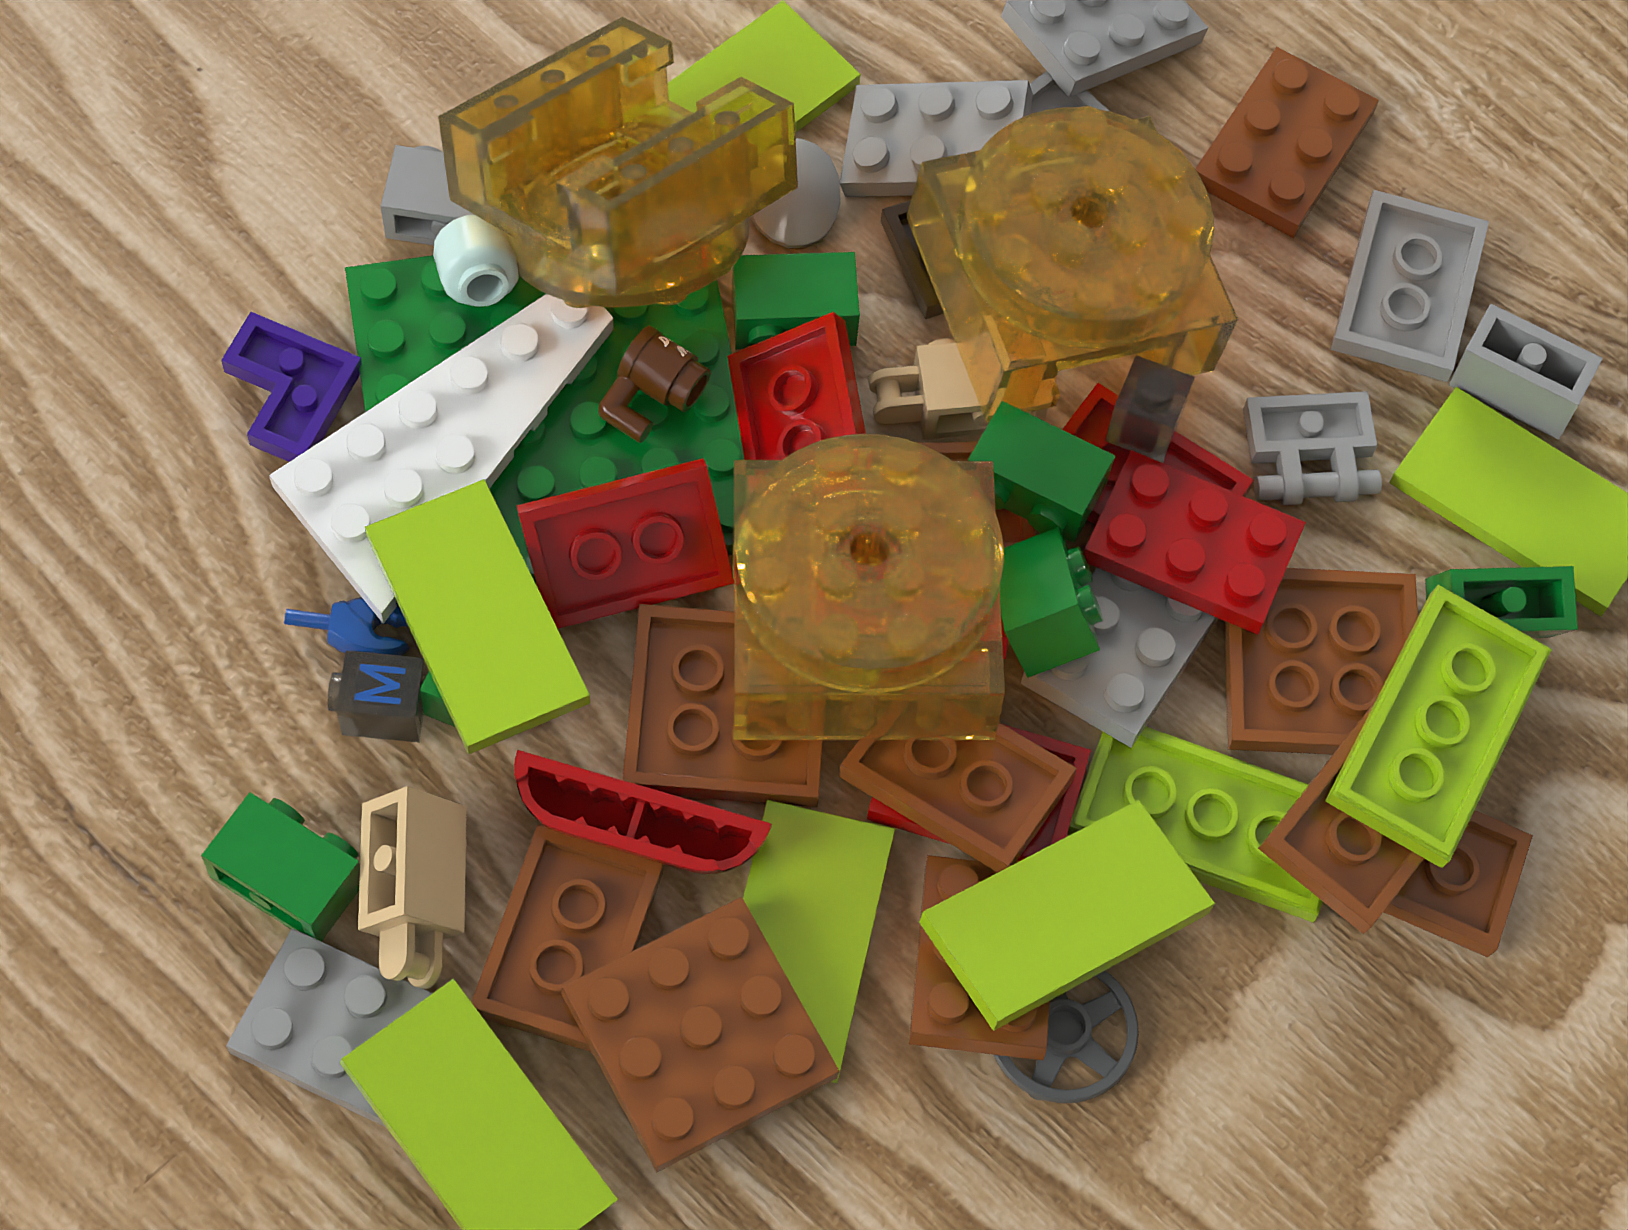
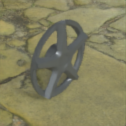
[994,971,1139,1103]

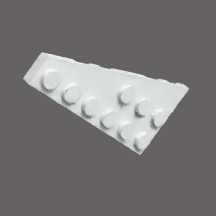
[269,275,614,624]

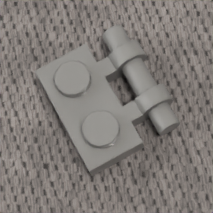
[1243,391,1382,505]

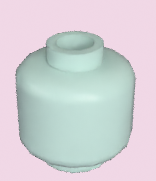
[433,214,520,307]

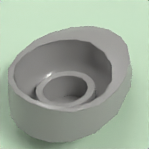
[746,138,840,248]

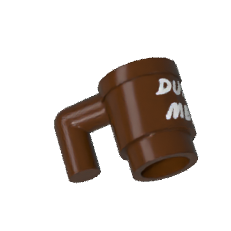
[598,325,711,443]

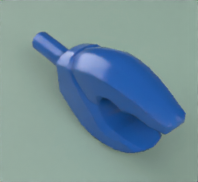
[284,597,409,661]

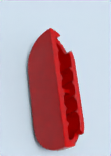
[514,750,772,874]

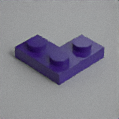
[221,312,362,462]

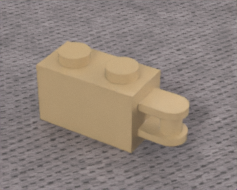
[868,333,1050,440]
[358,786,467,989]

